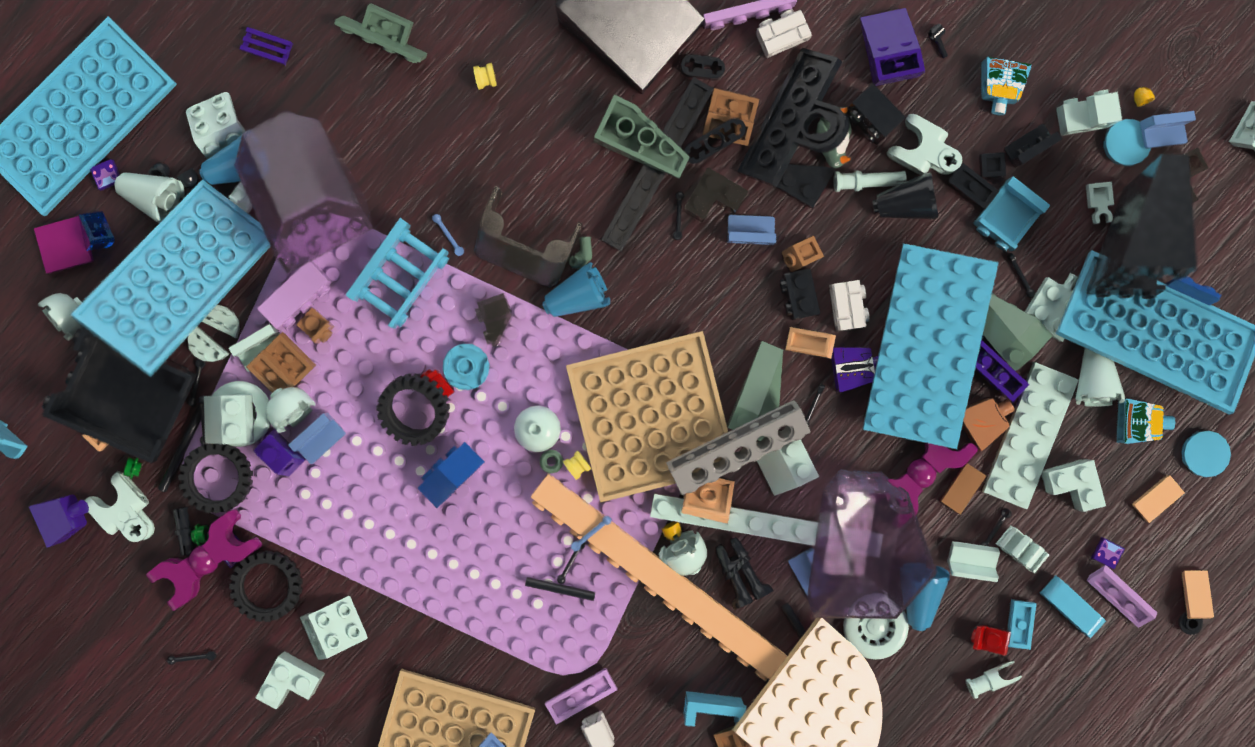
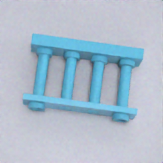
[346,218,449,329]

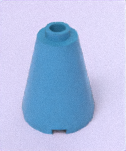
[200,133,270,185]
[543,262,610,317]
[902,563,950,631]

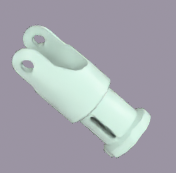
[965,661,1022,699]

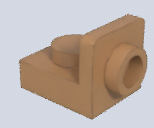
[782,236,824,272]
[296,307,335,344]

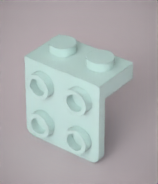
[186,92,247,159]

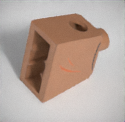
[962,398,1015,451]

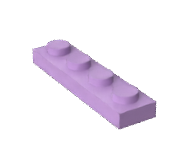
[703,0,797,30]

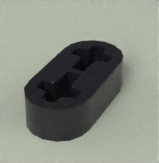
[681,55,725,80]

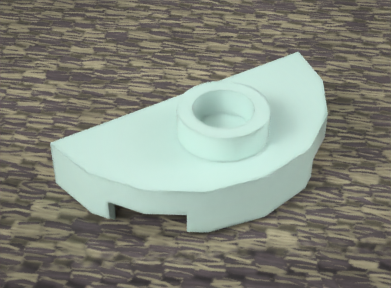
[202,305,240,338]
[188,326,230,362]

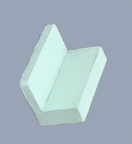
[229,324,280,372]
[947,541,1000,582]

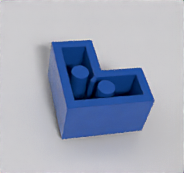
[417,442,484,508]

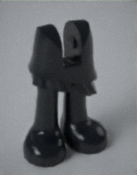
[715,537,774,610]

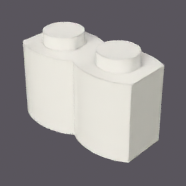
[581,711,615,747]

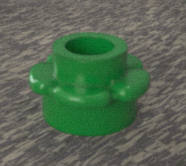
[123,457,142,480]
[191,524,210,546]

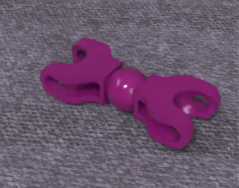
[866,443,978,530]
[146,509,262,611]

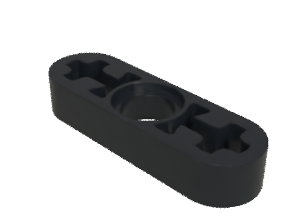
[684,117,746,164]

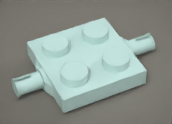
[1025,273,1078,342]

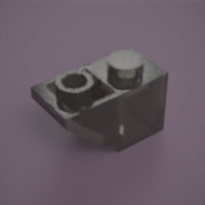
[475,293,513,348]

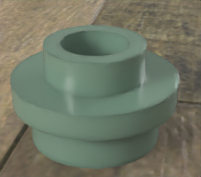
[540,450,563,473]

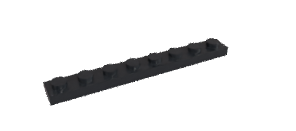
[601,77,714,252]

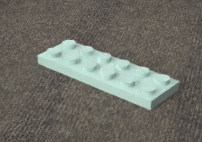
[982,362,1079,509]

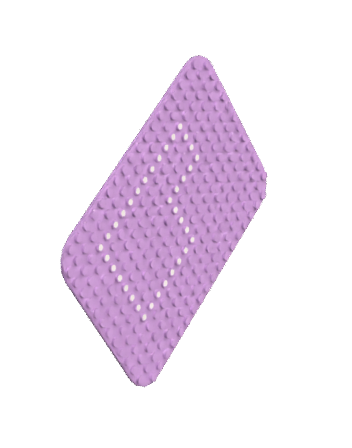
[182,213,681,675]

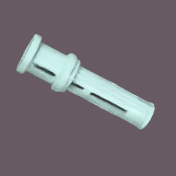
[833,170,906,192]

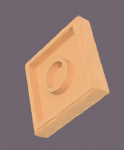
[681,478,735,523]

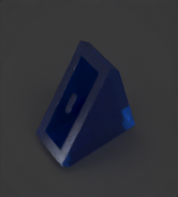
[79,211,114,251]

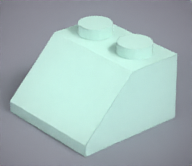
[204,395,254,444]
[757,440,819,496]

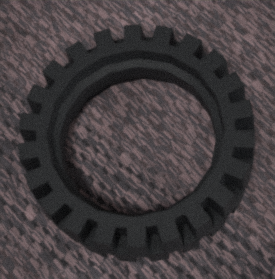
[377,373,450,446]
[178,444,253,513]
[229,551,303,622]

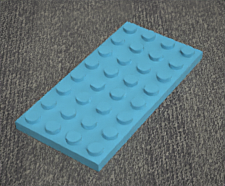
[0,17,177,216]
[71,179,277,377]
[863,244,998,449]
[1055,250,1255,415]

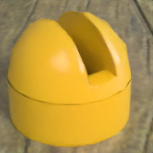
[1134,87,1155,107]
[661,521,682,541]

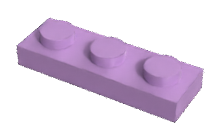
[1087,565,1157,628]
[545,668,617,724]

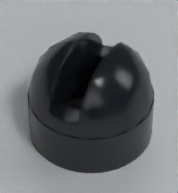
[149,162,170,177]
[177,168,198,188]

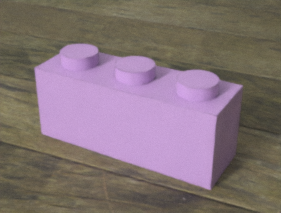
[257,260,333,330]

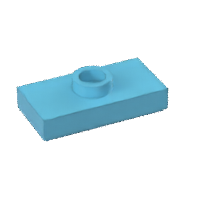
[1007,599,1036,650]

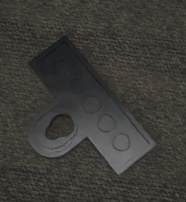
[737,48,849,188]

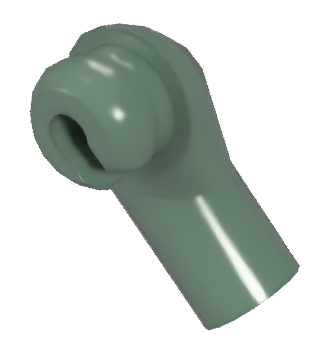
[569,237,592,269]

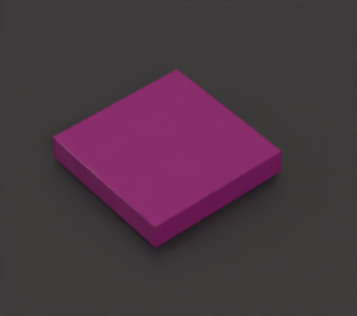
[34,216,94,274]

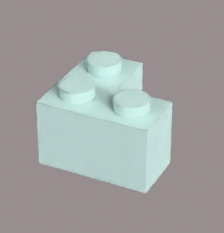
[1056,90,1122,136]
[1041,459,1106,512]
[256,651,325,709]

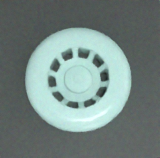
[212,381,271,447]
[843,594,909,660]

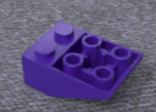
[860,8,925,86]

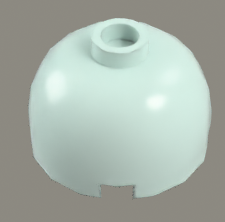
[38,293,84,341]
[266,387,315,433]
[514,405,561,452]
[659,531,707,576]

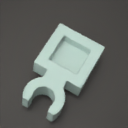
[1085,182,1114,224]

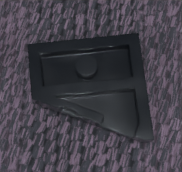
[777,164,836,209]

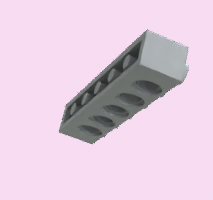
[666,400,811,495]

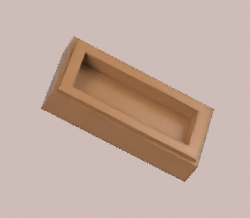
[940,463,986,515]

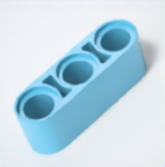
[1039,575,1106,639]

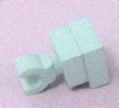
[229,182,262,214]

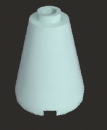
[114,172,185,223]
[1076,348,1125,407]

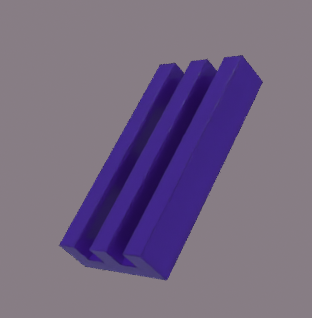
[240,27,293,65]

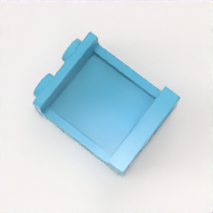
[973,176,1050,252]
[683,691,747,726]

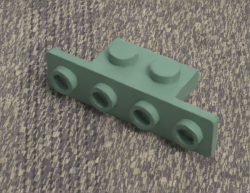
[334,3,427,63]

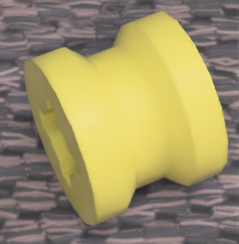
[473,63,497,90]
[563,450,592,480]

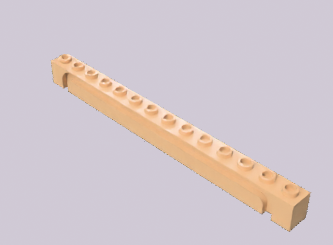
[531,473,787,681]

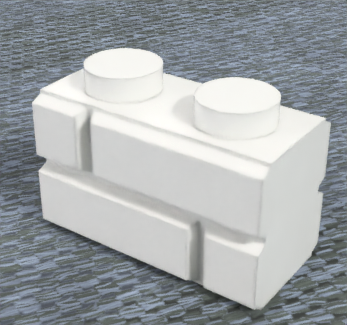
[756,9,812,58]
[829,280,869,331]

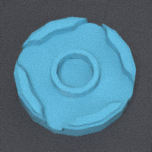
[1103,119,1151,166]
[443,343,490,390]
[1181,431,1231,477]

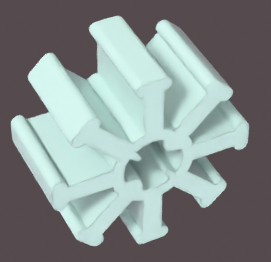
[996,525,1049,574]

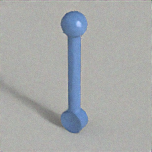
[432,214,464,256]
[571,516,612,551]

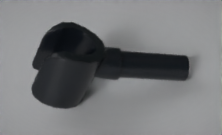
[928,24,948,58]

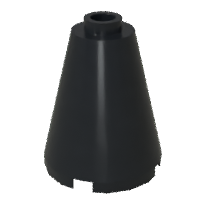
[872,173,939,219]

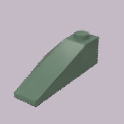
[593,95,689,179]
[983,293,1053,371]
[727,341,783,441]

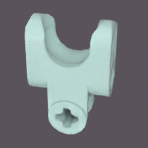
[887,114,962,175]
[84,471,155,542]

